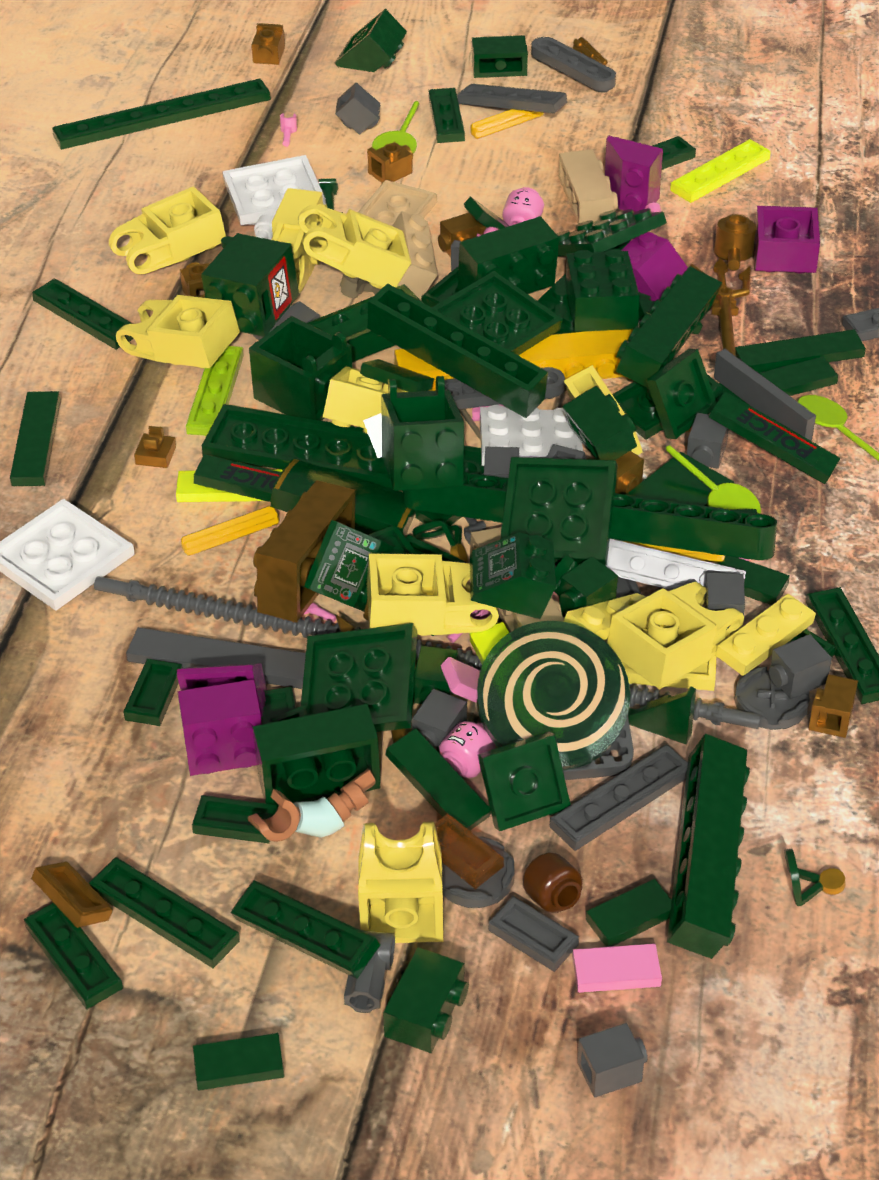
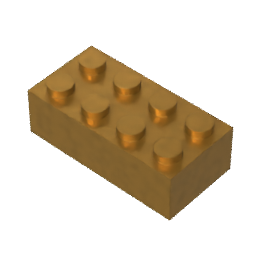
[253,480,355,623]

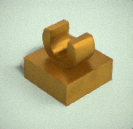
[134,426,176,468]

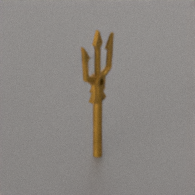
[690,258,751,356]

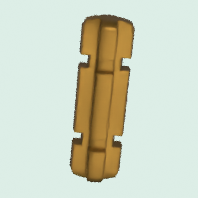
[573,37,608,66]

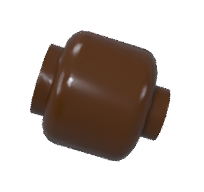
[523,852,583,913]

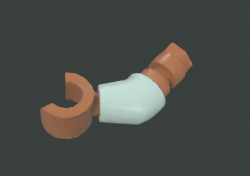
[248,769,376,842]

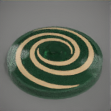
[476,621,630,771]

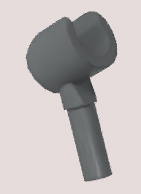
[464,517,486,545]

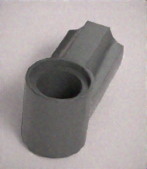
[344,930,395,1013]

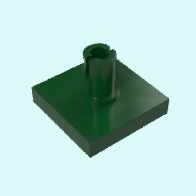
[646,349,716,439]
[477,731,571,831]

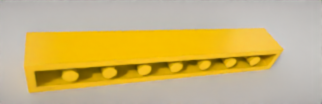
[394,329,633,391]

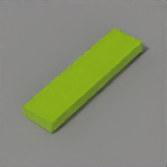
[186,346,244,436]

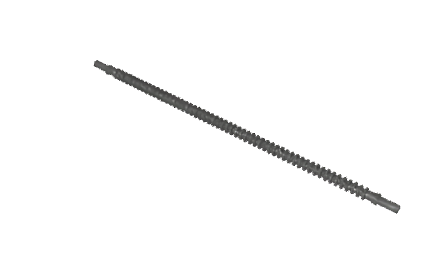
[94,576,761,729]

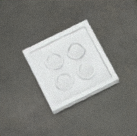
[222,155,326,226]
[479,405,583,466]
[0,499,135,611]

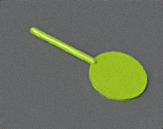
[372,101,419,154]
[798,395,879,461]
[666,445,761,514]

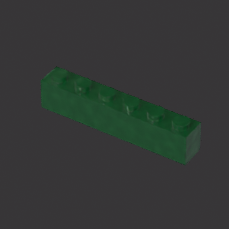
[616,266,723,388]
[367,283,548,418]
[667,733,750,959]

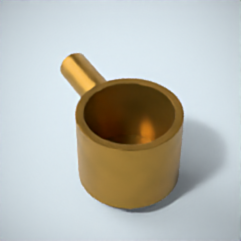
[714,214,757,271]

